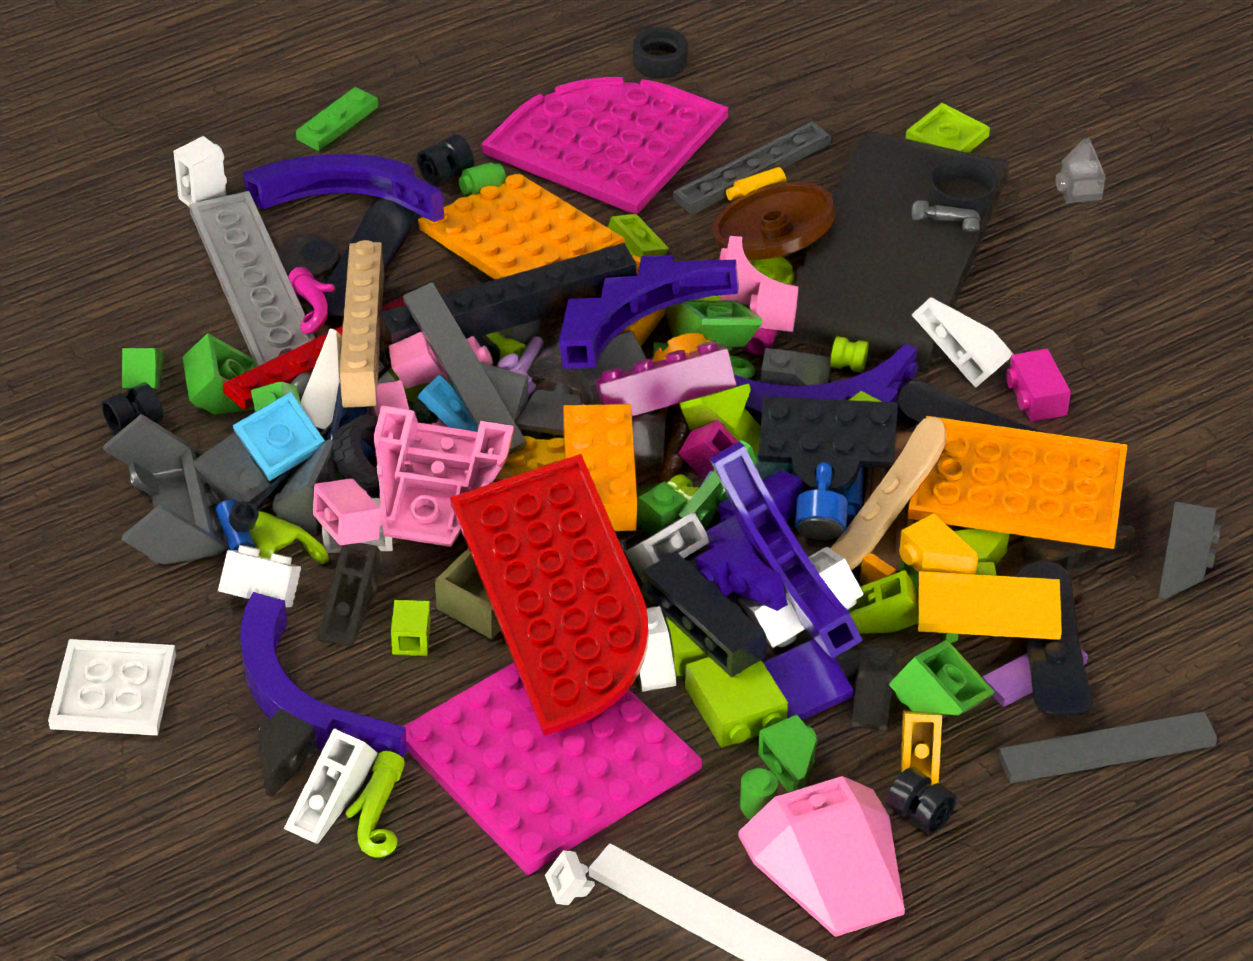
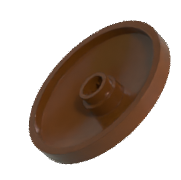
[713,182,836,260]

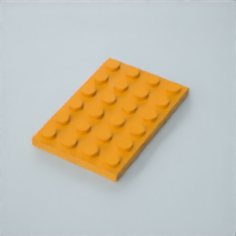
[418,173,625,280]
[907,416,1127,549]

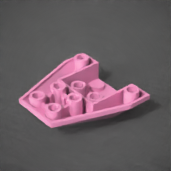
[738,776,905,937]

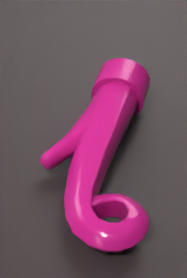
[288,267,335,334]

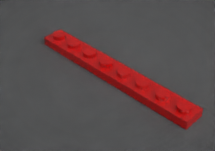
[223,297,406,410]

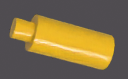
[726,167,787,201]

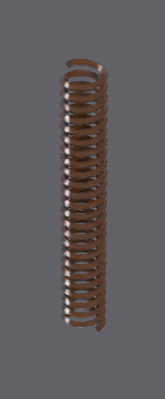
[657,401,690,483]

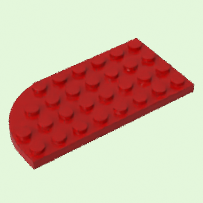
[450,454,649,736]

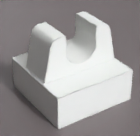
[545,850,595,905]

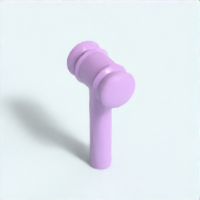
[498,336,544,396]

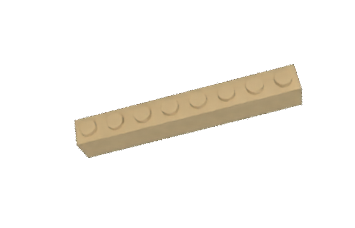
[339,240,384,408]

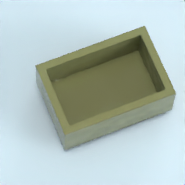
[435,548,501,639]

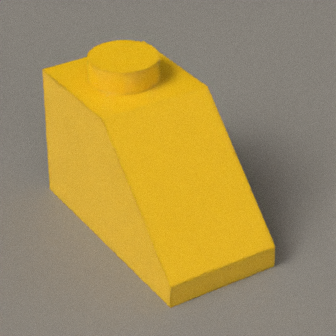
[899,513,978,575]
[901,711,942,785]

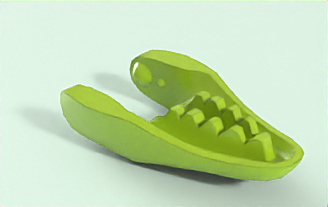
[250,510,329,564]

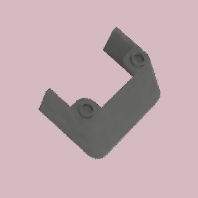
[103,414,229,565]

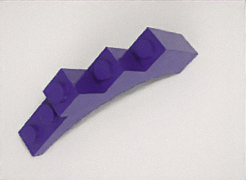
[559,255,739,369]
[734,344,918,426]
[709,441,863,658]
[695,470,804,611]

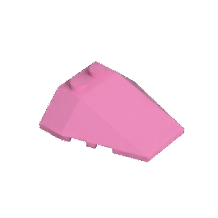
[374,406,514,547]

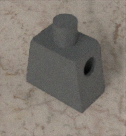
[516,384,581,440]

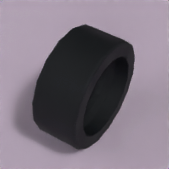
[633,27,688,79]

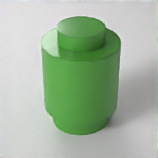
[459,162,506,196]
[740,768,778,820]

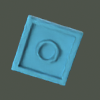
[233,392,326,481]

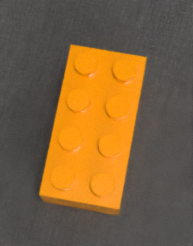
[563,404,637,531]

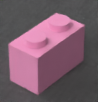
[313,478,383,546]

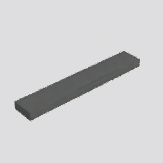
[673,121,832,215]
[403,282,526,455]
[998,711,1218,784]

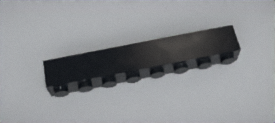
[380,243,637,354]

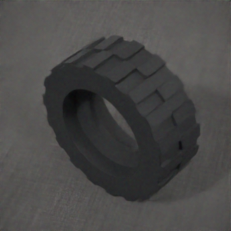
[332,414,380,493]

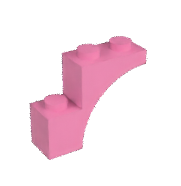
[720,236,799,332]
[388,332,493,389]

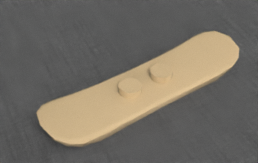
[830,417,947,570]

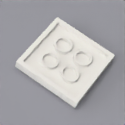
[48,639,176,736]

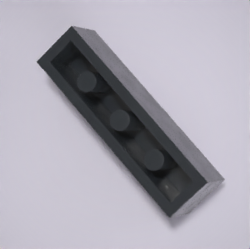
[642,552,766,677]

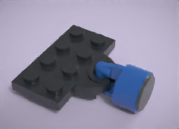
[758,396,898,540]

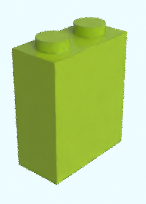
[685,657,788,748]

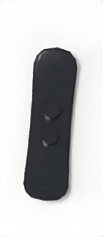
[310,198,414,318]
[897,381,1051,434]
[1017,560,1093,716]

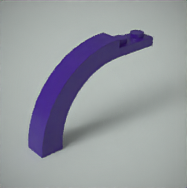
[243,154,444,222]
[240,592,407,758]

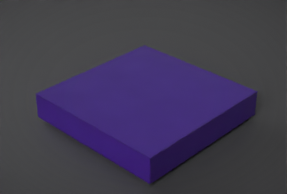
[763,639,854,720]

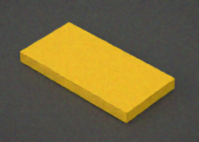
[918,571,1062,640]

